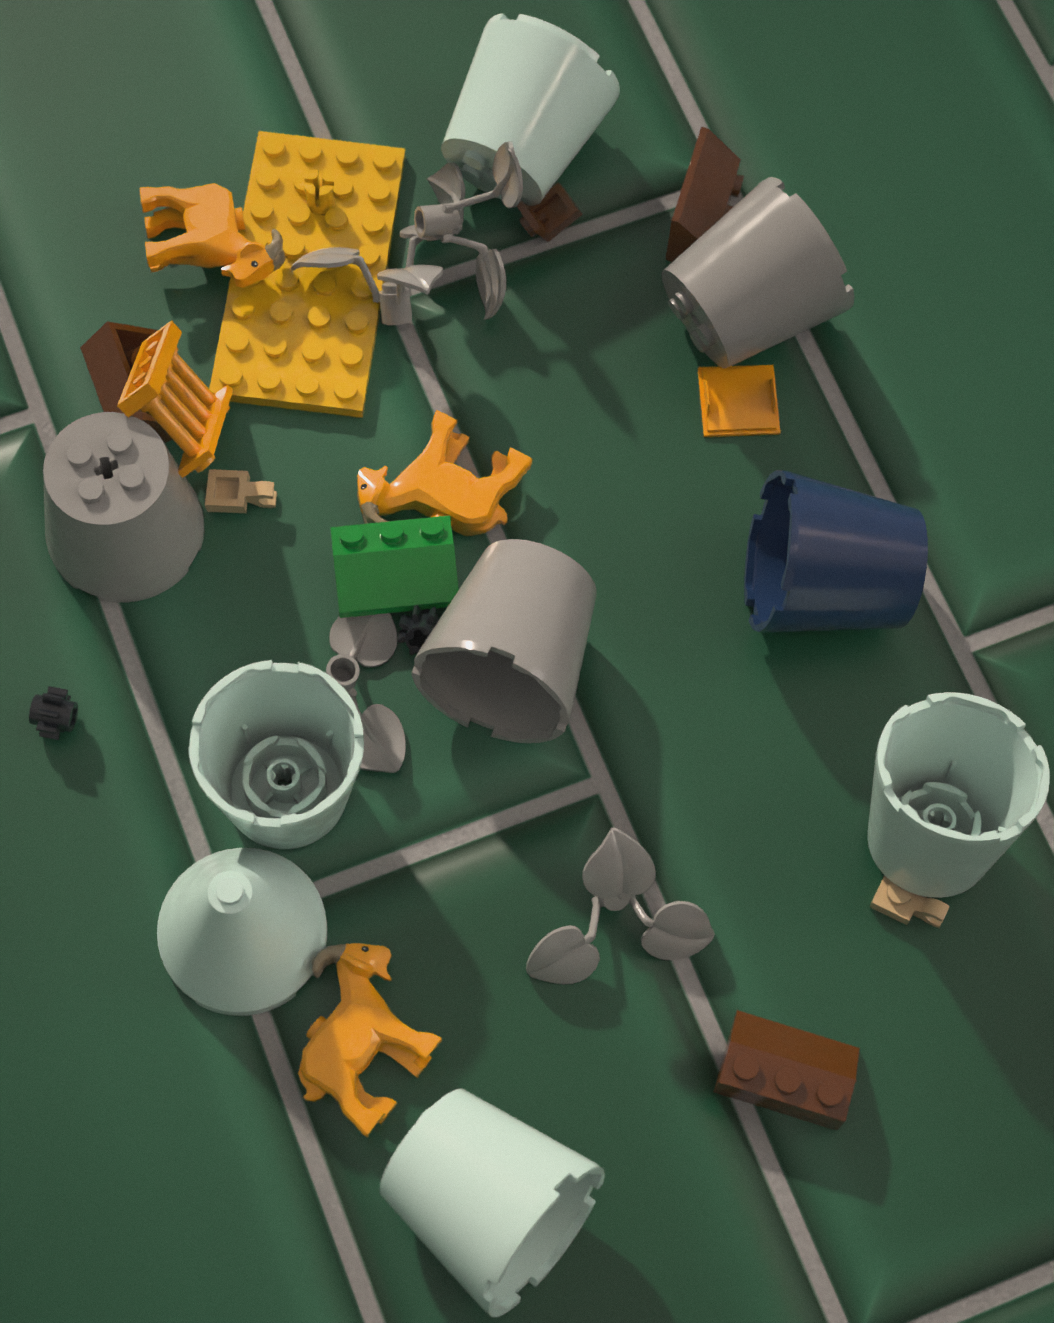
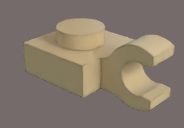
[205,469,277,513]
[870,875,950,928]

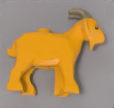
[140,183,286,288]
[357,410,533,536]
[298,943,442,1137]

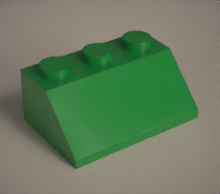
[330,515,459,618]

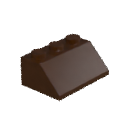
[665,127,744,262]
[80,321,173,443]
[714,1010,860,1131]

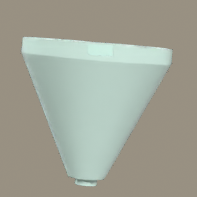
[157,848,327,1016]

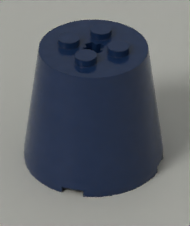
[744,470,928,633]

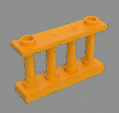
[117,320,233,478]

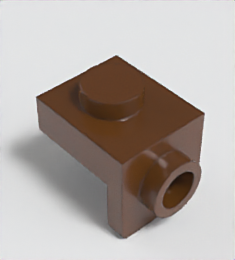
[517,182,583,242]

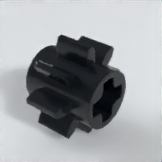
[398,605,439,655]
[29,686,78,740]

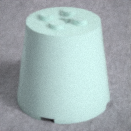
[441,14,620,206]
[189,660,364,849]
[868,692,1050,898]
[380,1089,605,1317]

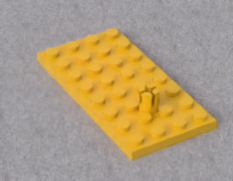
[209,131,406,418]

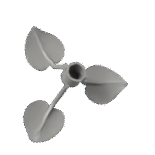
[414,141,523,319]
[291,225,463,325]
[325,613,406,773]
[526,827,715,984]

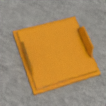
[698,365,780,437]

